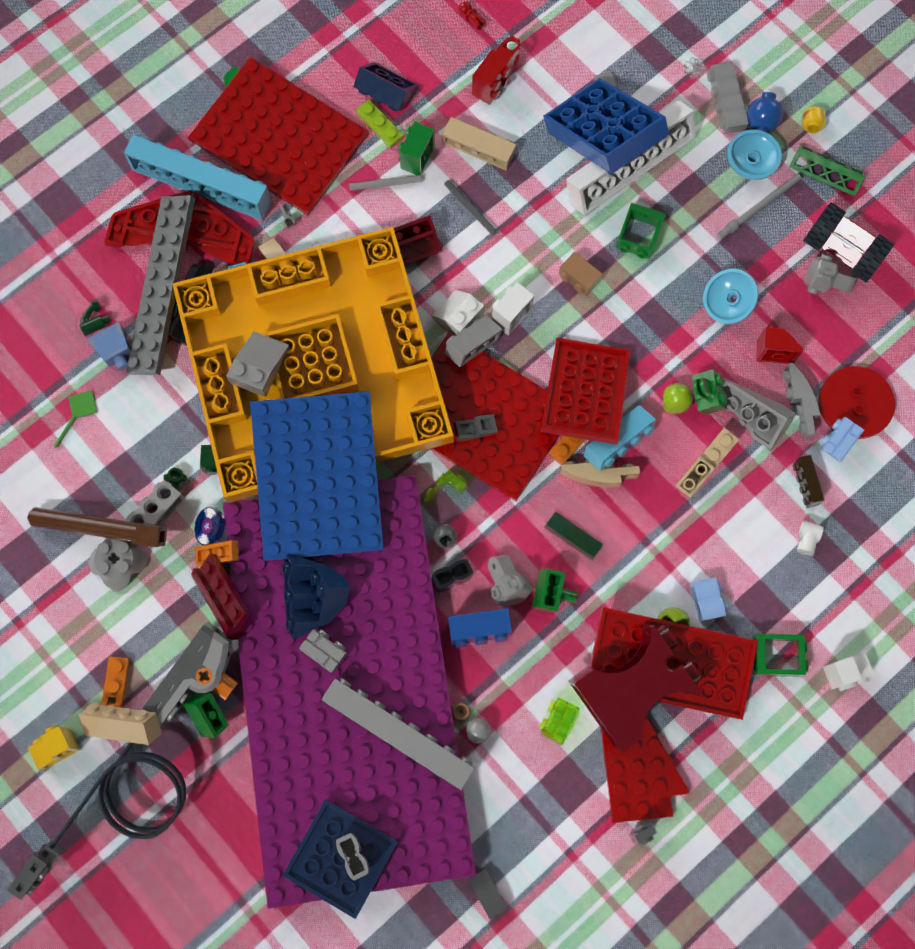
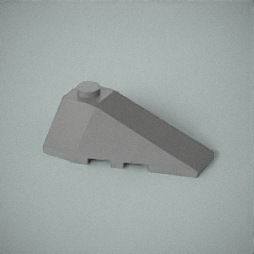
[723,378,796,450]

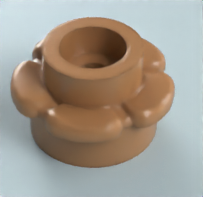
[451,702,471,722]

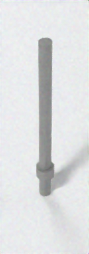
[716,174,801,240]

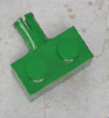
[532,569,578,612]

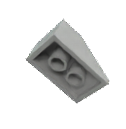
[226,331,289,397]

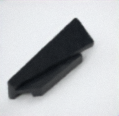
[168,259,214,346]

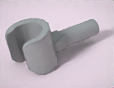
[280,205,295,228]

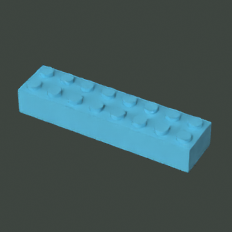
[124,135,271,221]

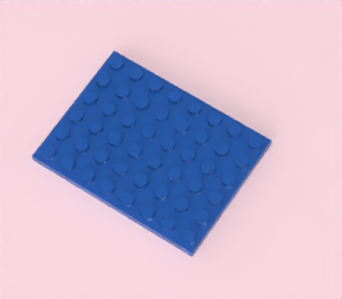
[250,392,383,561]

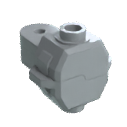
[804,254,857,294]
[488,555,532,607]

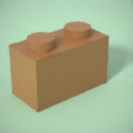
[559,251,603,297]

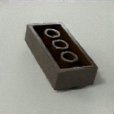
[793,455,824,508]

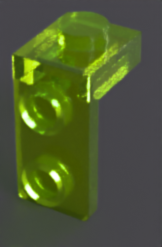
[424,470,467,505]

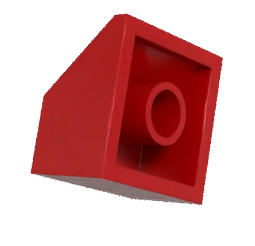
[756,325,803,364]

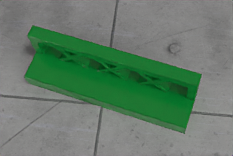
[789,145,866,196]

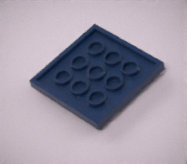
[282,799,398,919]

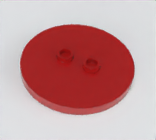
[818,366,895,439]

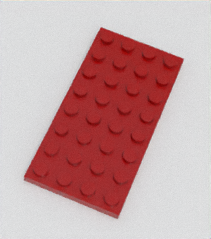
[590,607,758,720]

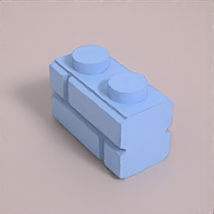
[820,417,864,462]

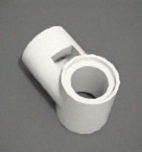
[797,521,823,556]

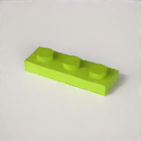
[355,99,404,149]

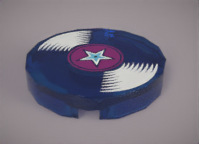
[194,507,225,546]

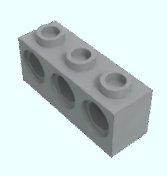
[126,480,185,525]

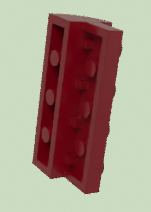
[394,215,443,266]
[191,554,251,640]

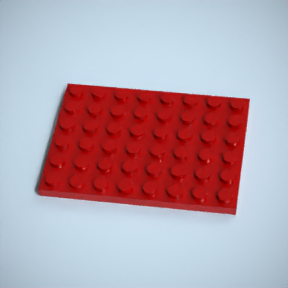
[188,57,368,216]
[430,331,559,502]

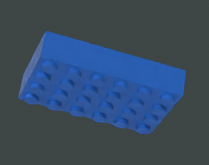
[543,78,669,174]

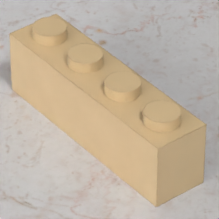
[442,117,516,171]
[79,703,162,745]

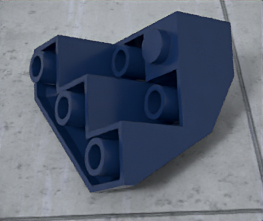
[282,555,350,639]

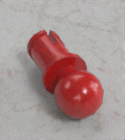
[458,1,486,30]

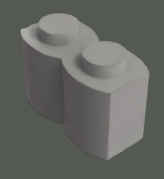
[336,833,370,880]

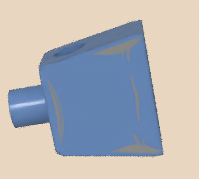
[87,322,131,370]

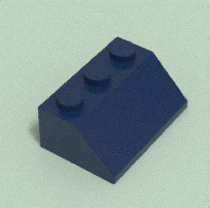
[353,62,419,111]

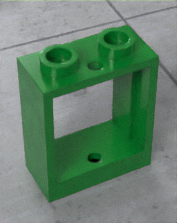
[615,202,666,259]
[752,634,809,677]

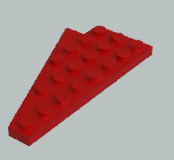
[600,717,690,823]

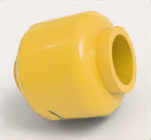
[802,106,826,134]

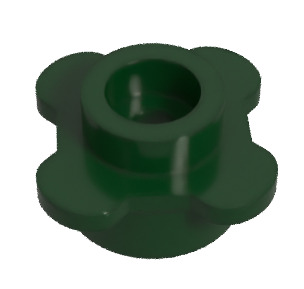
[163,467,187,488]

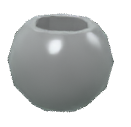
[466,718,491,744]

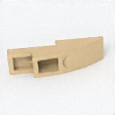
[676,428,739,498]
[560,460,640,487]

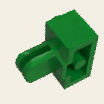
[692,369,728,415]

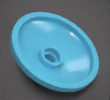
[727,129,782,180]
[703,269,759,324]

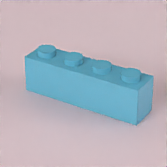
[584,405,656,471]

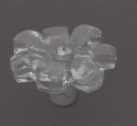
[684,57,706,79]

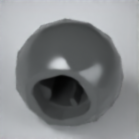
[434,524,458,549]

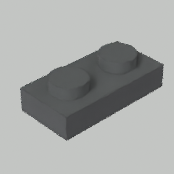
[629,825,657,845]

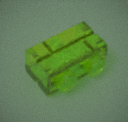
[538,697,580,746]

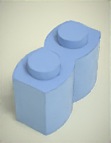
[690,577,728,623]

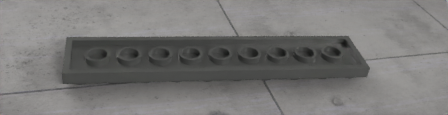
[126,195,195,375]

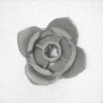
[88,538,149,592]

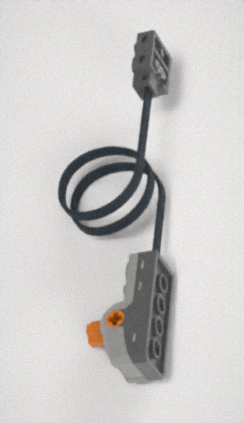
[7,622,238,900]

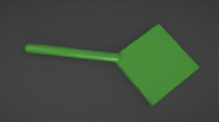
[54,390,97,448]

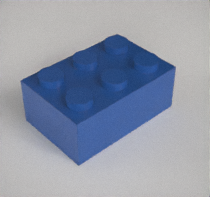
[448,608,512,648]

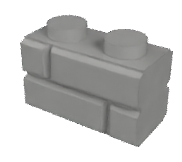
[299,629,348,674]

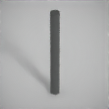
[444,180,497,235]

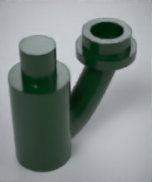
[79,299,111,336]

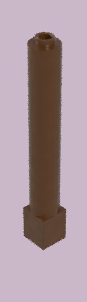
[27,507,167,547]

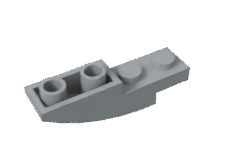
[782,363,820,440]

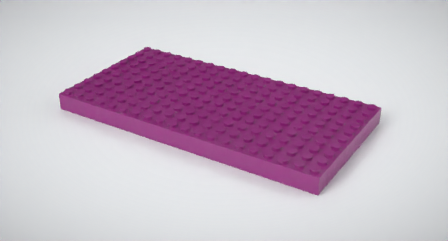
[223,475,476,909]

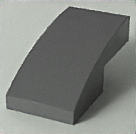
[454,414,498,442]
[468,869,508,920]

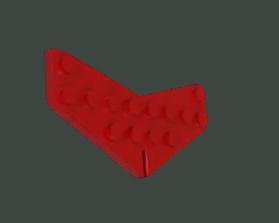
[104,190,255,266]

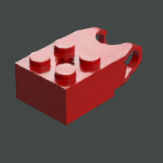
[472,36,520,105]

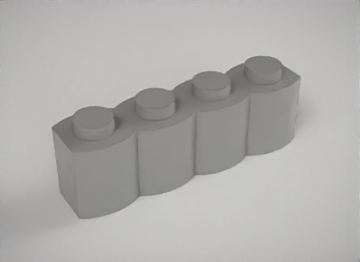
[707,62,748,134]

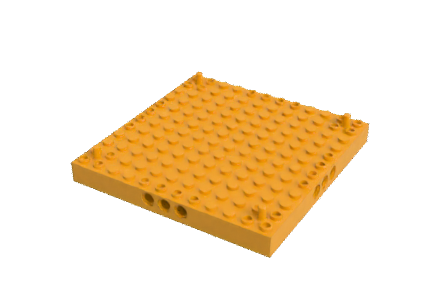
[172,227,454,503]

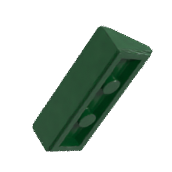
[545,512,603,560]

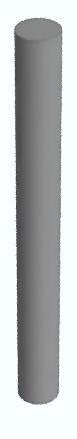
[349,175,421,191]

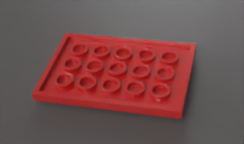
[540,338,630,445]

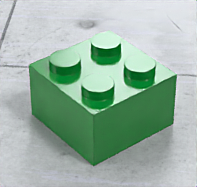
[398,121,435,175]

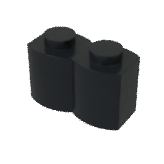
[432,559,473,592]

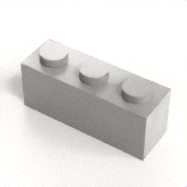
[444,315,502,367]

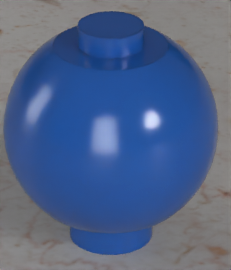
[747,92,783,133]

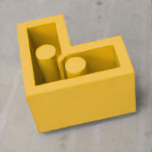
[28,725,81,770]

